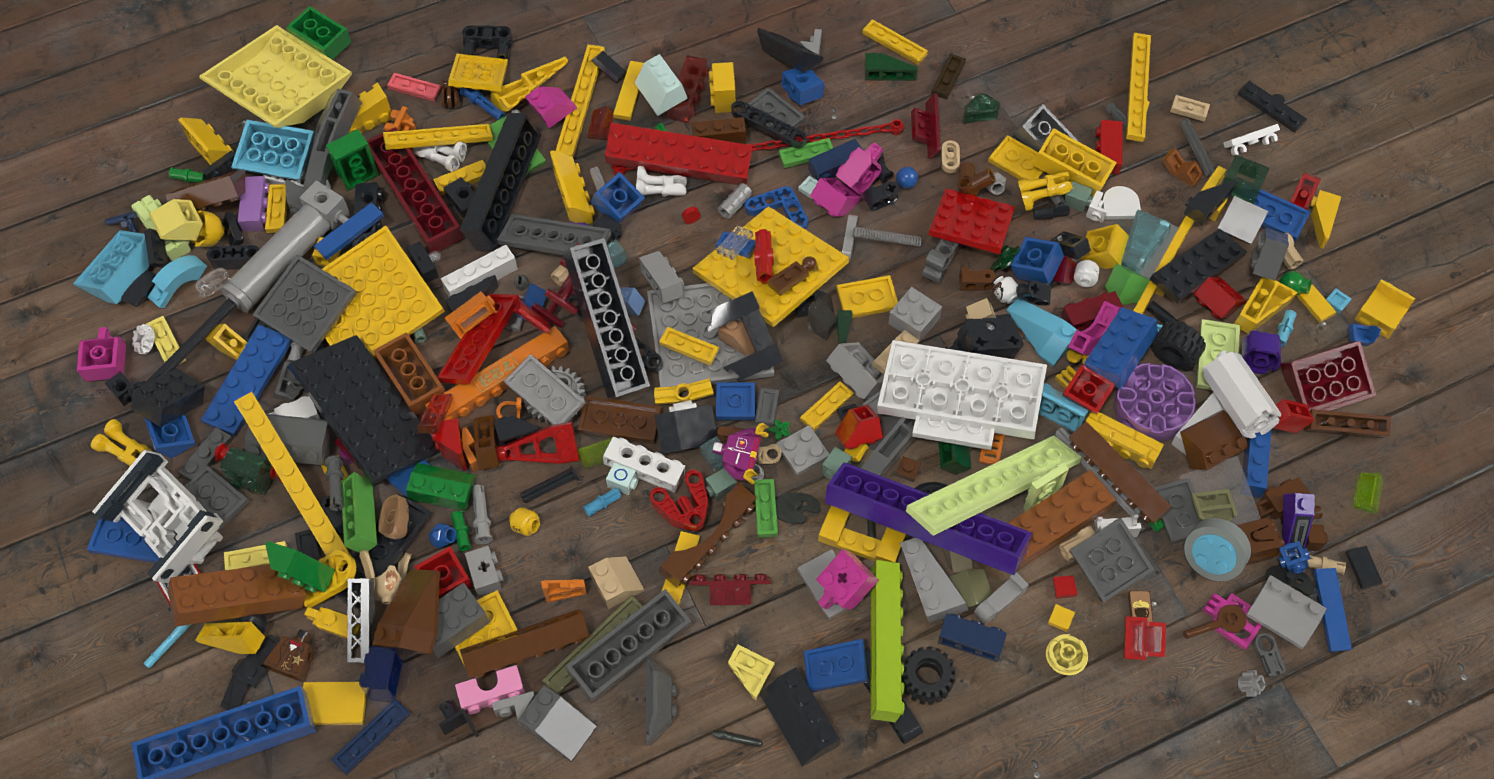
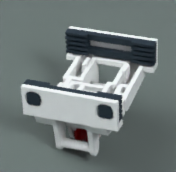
[92,450,223,583]

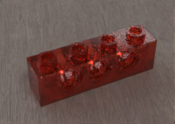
[668,55,709,123]

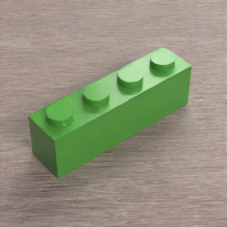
[341,472,377,553]

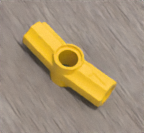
[654,378,714,405]

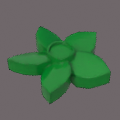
[768,419,791,441]

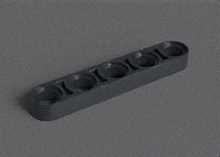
[731,101,806,148]

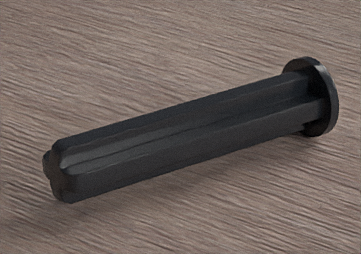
[520,465,578,503]

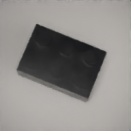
[131,368,205,427]

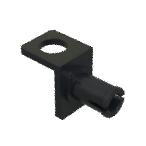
[439,700,479,738]

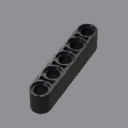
[863,647,923,744]

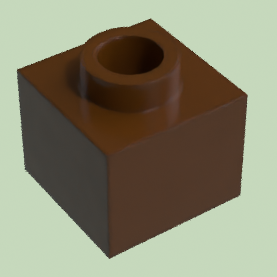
[1305,524,1328,551]

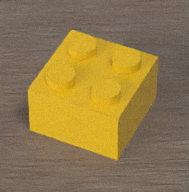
[709,62,736,113]

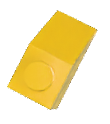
[205,323,247,360]

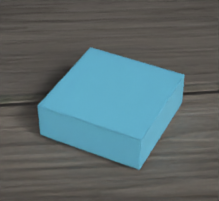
[1326,289,1351,314]

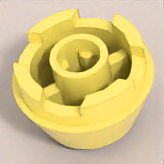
[1046,634,1088,675]

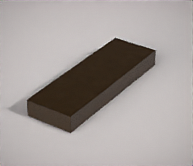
[931,53,966,100]

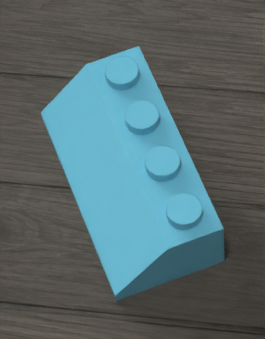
[1039,383,1090,432]

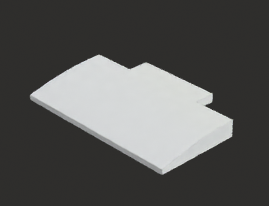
[877,340,1047,450]

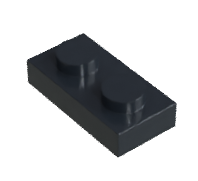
[202,151,235,180]
[222,212,244,246]
[144,228,168,268]

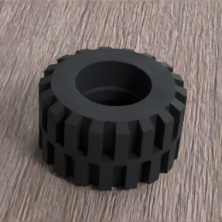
[1151,321,1206,370]
[901,646,955,705]

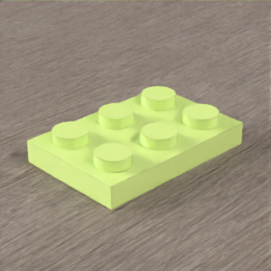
[1023,463,1069,511]

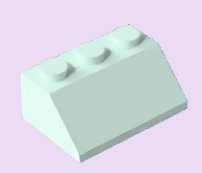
[635,54,688,116]

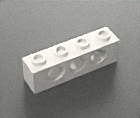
[603,437,685,493]

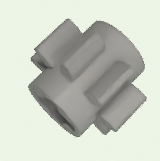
[1238,670,1265,697]

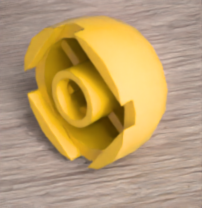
[190,210,224,247]

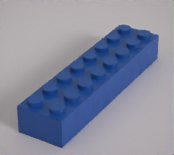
[131,686,316,779]

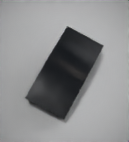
[121,270,156,307]

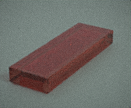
[417,394,453,433]

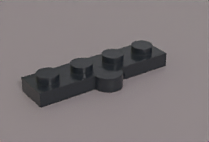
[1238,81,1307,133]

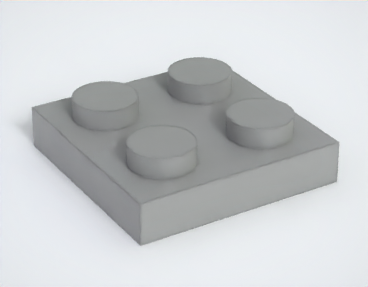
[776,425,829,476]

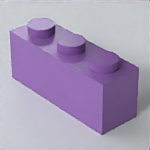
[238,176,270,232]

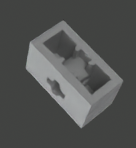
[465,546,503,596]

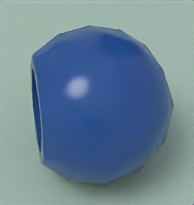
[896,167,918,189]

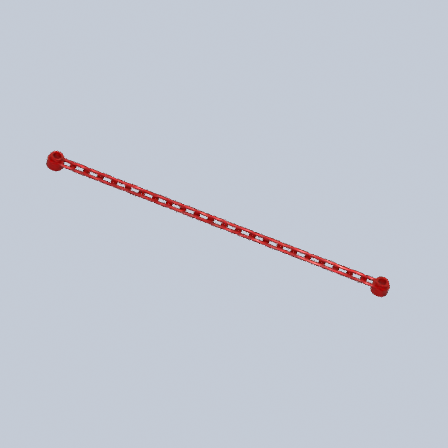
[612,119,904,176]

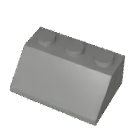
[826,342,884,400]
[1246,575,1327,649]

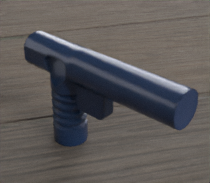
[105,211,138,233]

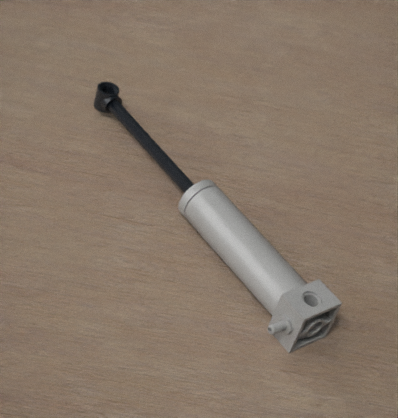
[128,180,351,398]

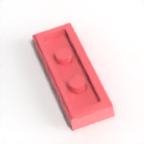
[387,73,441,102]

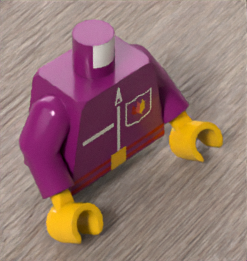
[712,423,769,484]

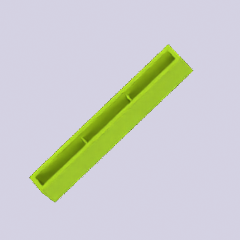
[871,560,905,722]

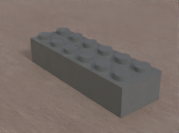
[566,589,691,703]

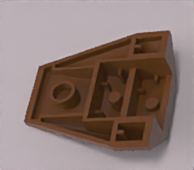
[372,570,440,655]

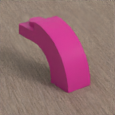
[1068,301,1121,355]

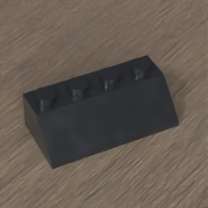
[760,667,840,767]

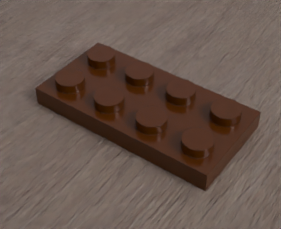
[577,396,661,444]

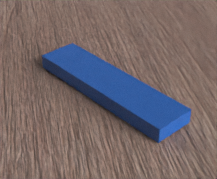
[314,202,384,260]
[1313,568,1352,652]

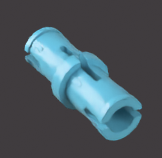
[1277,310,1297,347]

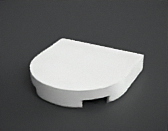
[1102,186,1141,220]

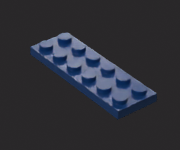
[201,324,293,437]

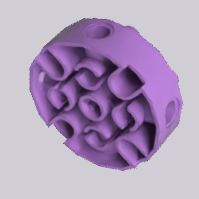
[1113,363,1195,441]

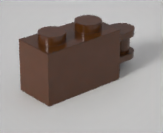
[1252,477,1310,520]

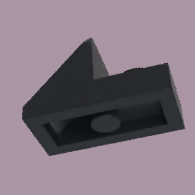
[796,290,834,318]

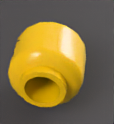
[509,507,540,536]

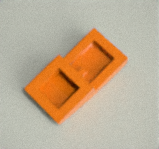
[462,427,479,472]

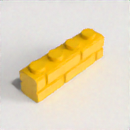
[1086,412,1164,469]

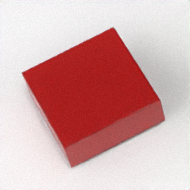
[1052,575,1077,599]

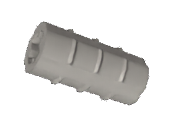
[718,183,752,219]

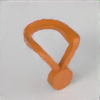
[496,397,522,419]

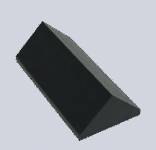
[757,27,824,73]

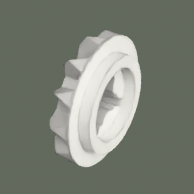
[132,324,155,354]

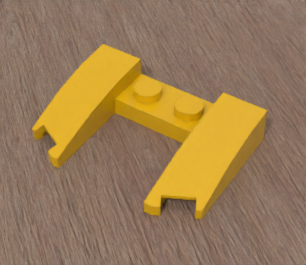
[818,505,907,563]

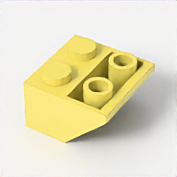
[149,199,203,241]

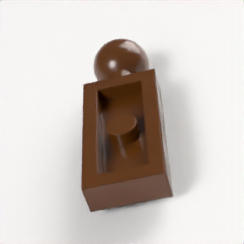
[767,256,817,296]

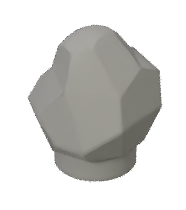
[985,172,1006,195]

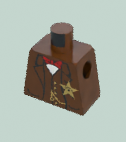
[263,629,314,683]

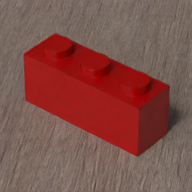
[1095,120,1122,175]

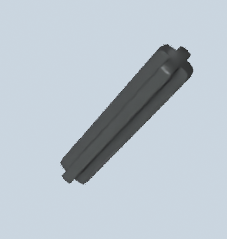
[1180,118,1215,177]

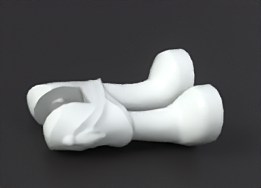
[412,142,467,172]
[636,166,687,197]

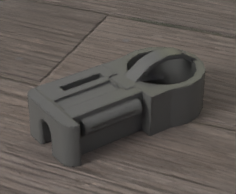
[1252,633,1286,678]

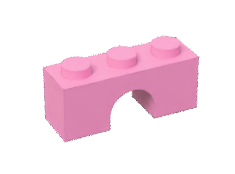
[455,665,525,715]

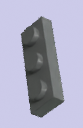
[178,427,233,481]

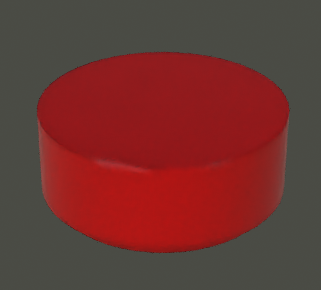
[682,207,701,224]

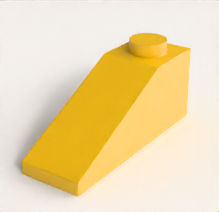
[1310,190,1341,249]
[195,622,265,654]

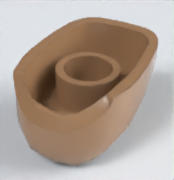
[379,494,409,540]

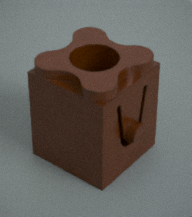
[1236,517,1284,565]

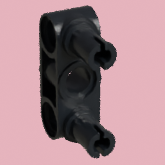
[462,25,513,59]

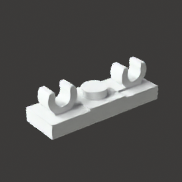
[1223,124,1280,156]

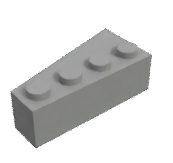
[900,538,968,624]

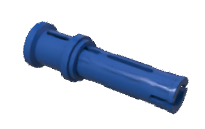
[459,87,506,121]

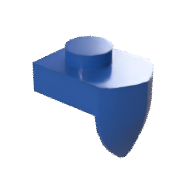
[1348,324,1381,346]

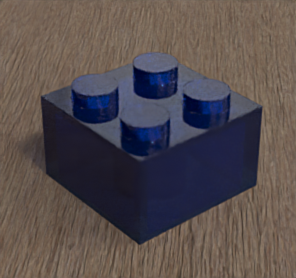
[359,646,403,702]

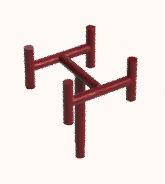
[531,243,637,332]

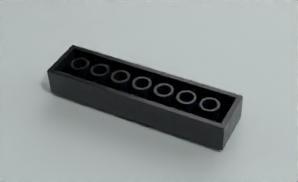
[460,113,542,251]
[562,238,650,399]

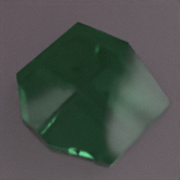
[962,93,1000,124]

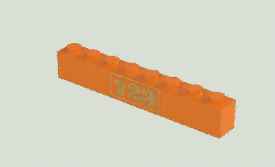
[425,326,569,422]

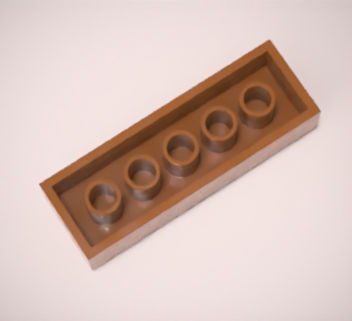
[1008,470,1116,571]
[167,564,306,627]

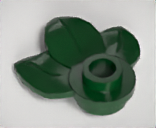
[990,245,1020,271]

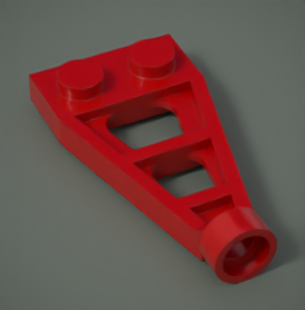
[497,422,580,464]

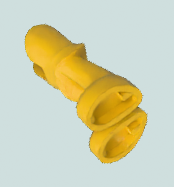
[1018,171,1073,211]
[91,419,152,466]

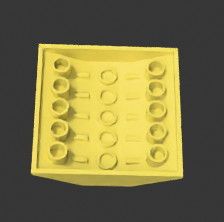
[199,25,352,128]

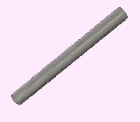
[1055,427,1141,517]

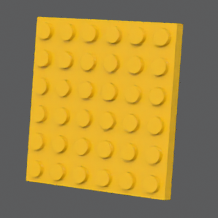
[692,207,849,327]
[322,226,445,359]

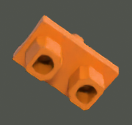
[384,106,416,132]

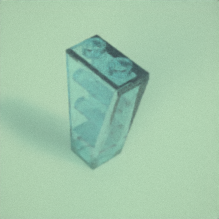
[1121,210,1171,274]

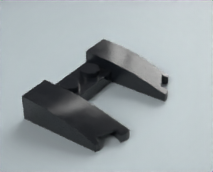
[706,291,784,381]

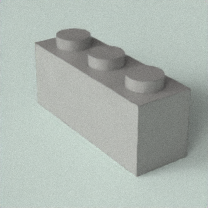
[639,251,684,303]

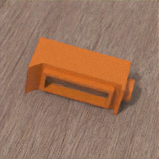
[445,291,497,340]

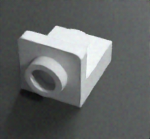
[1086,191,1107,223]

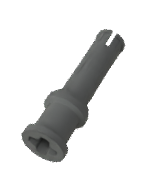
[324,456,344,511]

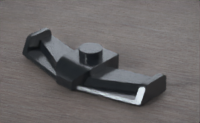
[220,635,280,710]

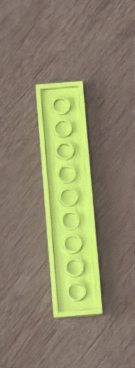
[906,435,1082,536]

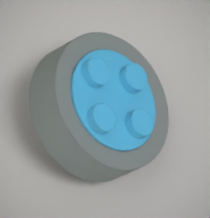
[1184,518,1251,581]

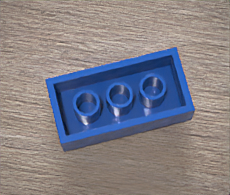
[1084,307,1158,389]

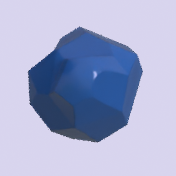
[429,523,456,548]

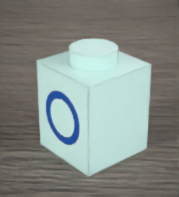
[606,462,638,495]

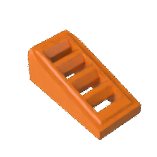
[979,433,1005,465]

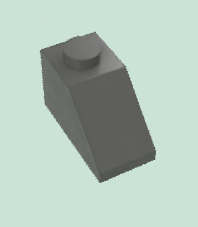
[285,179,306,215]

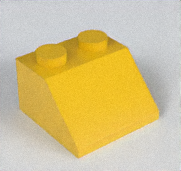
[1079,224,1130,269]

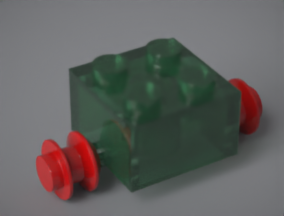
[214,443,282,495]

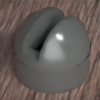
[514,274,529,291]

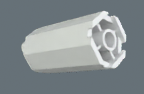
[1202,351,1281,439]

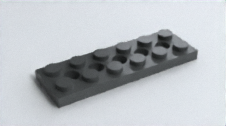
[497,214,611,255]

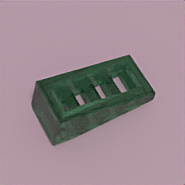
[836,310,853,345]

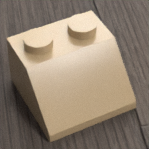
[588,557,645,609]

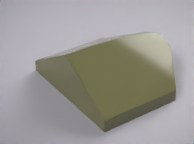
[1191,489,1238,522]
[948,569,992,607]

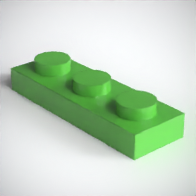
[779,138,833,168]
[754,479,778,538]

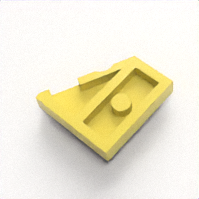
[728,645,775,700]

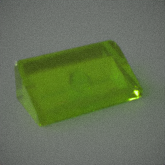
[1354,473,1383,514]

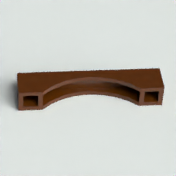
[659,482,757,588]

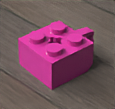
[836,142,884,196]
[77,327,126,382]
[816,549,879,610]

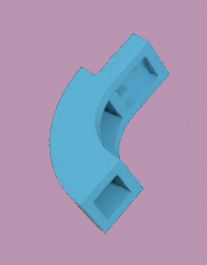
[148,255,207,308]

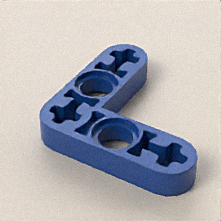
[745,186,808,230]

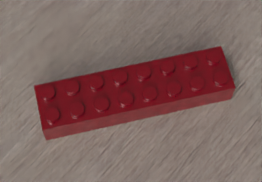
[367,127,464,255]

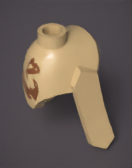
[360,550,412,605]

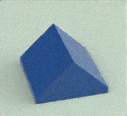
[144,414,195,459]

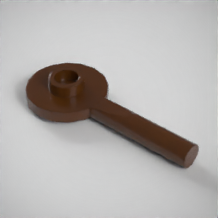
[1183,605,1247,639]

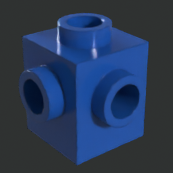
[1278,541,1311,574]

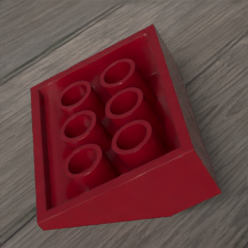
[1281,341,1376,411]

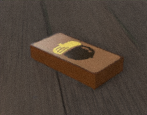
[1128,591,1153,622]

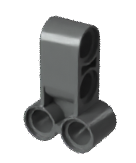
[922,239,959,284]

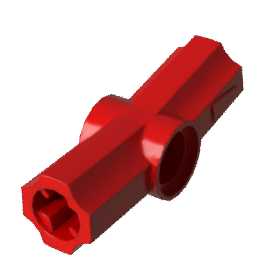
[754,229,774,283]

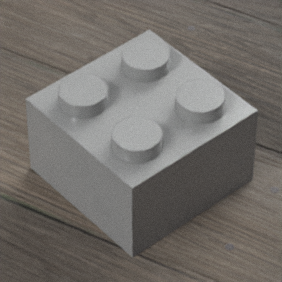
[888,287,942,343]

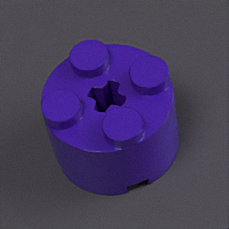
[1241,330,1281,374]

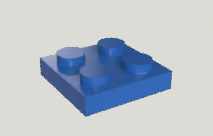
[716,382,755,420]

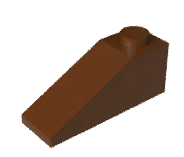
[474,415,499,470]

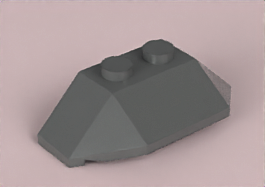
[645,657,676,746]

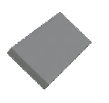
[504,354,586,425]

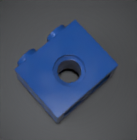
[781,68,825,105]

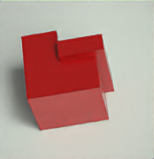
[1123,616,1166,660]

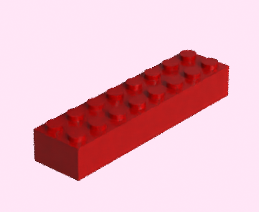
[605,123,752,185]

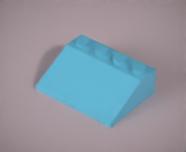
[231,120,315,181]
[73,230,150,304]

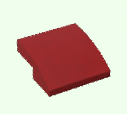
[512,297,550,333]

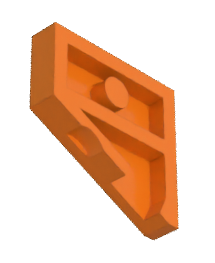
[541,579,587,603]

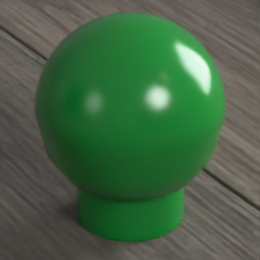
[1279,271,1312,296]

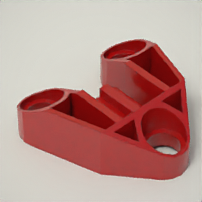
[650,470,709,531]

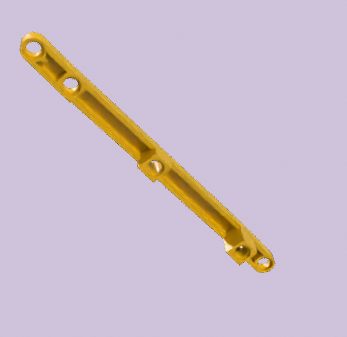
[1133,166,1228,314]

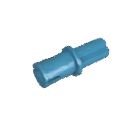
[583,488,622,517]

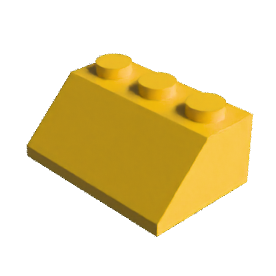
[178,118,234,165]

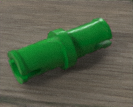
[169,167,206,183]
[451,511,471,552]

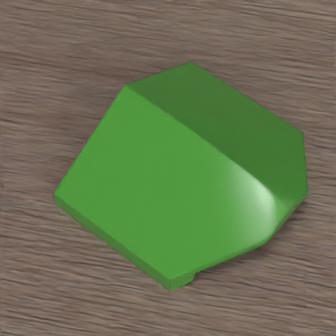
[1105,263,1150,305]

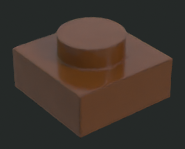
[896,456,921,482]

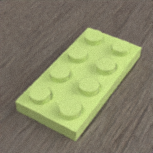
[1196,319,1240,391]

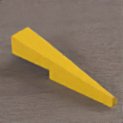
[491,56,568,112]

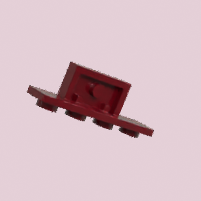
[911,94,941,159]
[689,573,771,605]

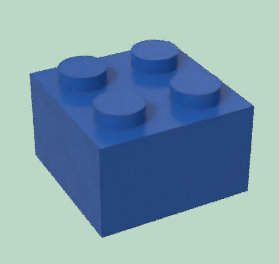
[591,172,645,223]
[1010,237,1064,284]

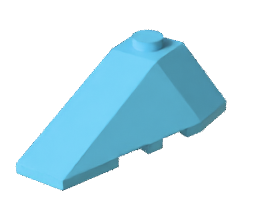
[1006,298,1077,367]

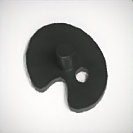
[776,492,820,524]
[1265,565,1314,596]

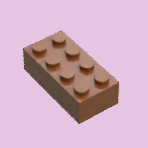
[373,332,445,416]

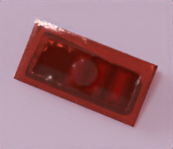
[588,106,614,140]

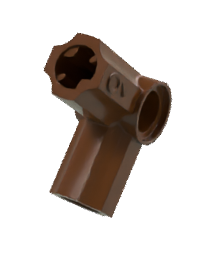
[957,162,996,196]

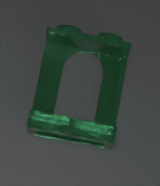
[1222,155,1270,204]

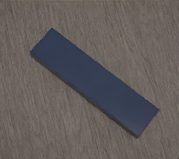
[331,698,411,776]

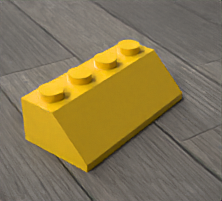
[1032,128,1117,197]
[550,151,595,224]

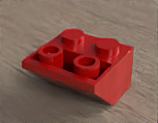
[835,404,883,449]

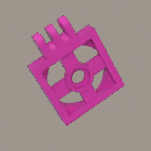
[1202,593,1262,650]

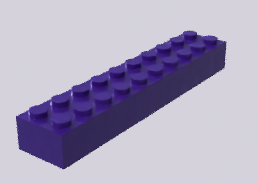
[825,462,1032,575]

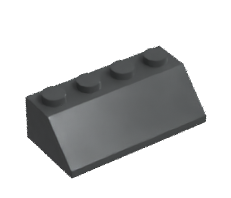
[245,414,330,465]

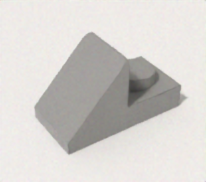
[799,29,822,67]
[492,691,535,722]

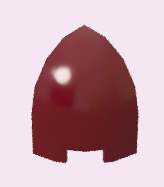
[1053,256,1077,284]

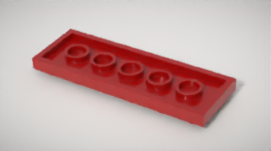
[437,294,521,385]

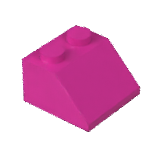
[525,86,577,128]
[810,178,863,217]

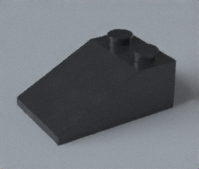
[654,404,718,454]

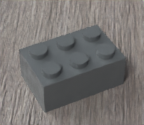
[1250,228,1289,280]
[433,583,490,658]

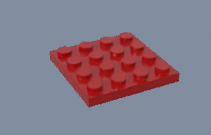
[929,188,1015,254]

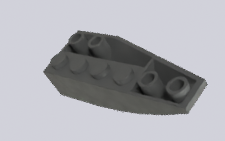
[303,89,362,190]
[857,415,917,477]

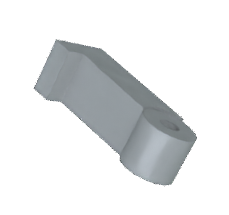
[974,572,1029,624]

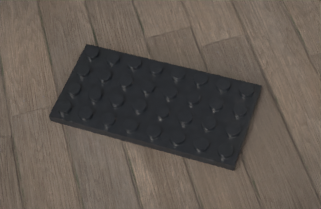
[288,335,440,485]

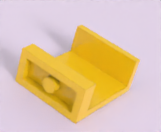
[1355,279,1415,339]

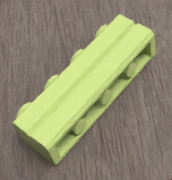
[131,195,191,261]

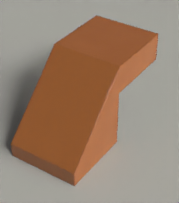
[1162,148,1203,186]

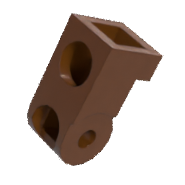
[959,266,996,291]

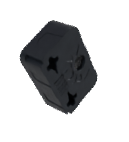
[957,317,1024,359]

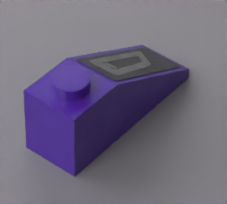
[1283,493,1314,548]

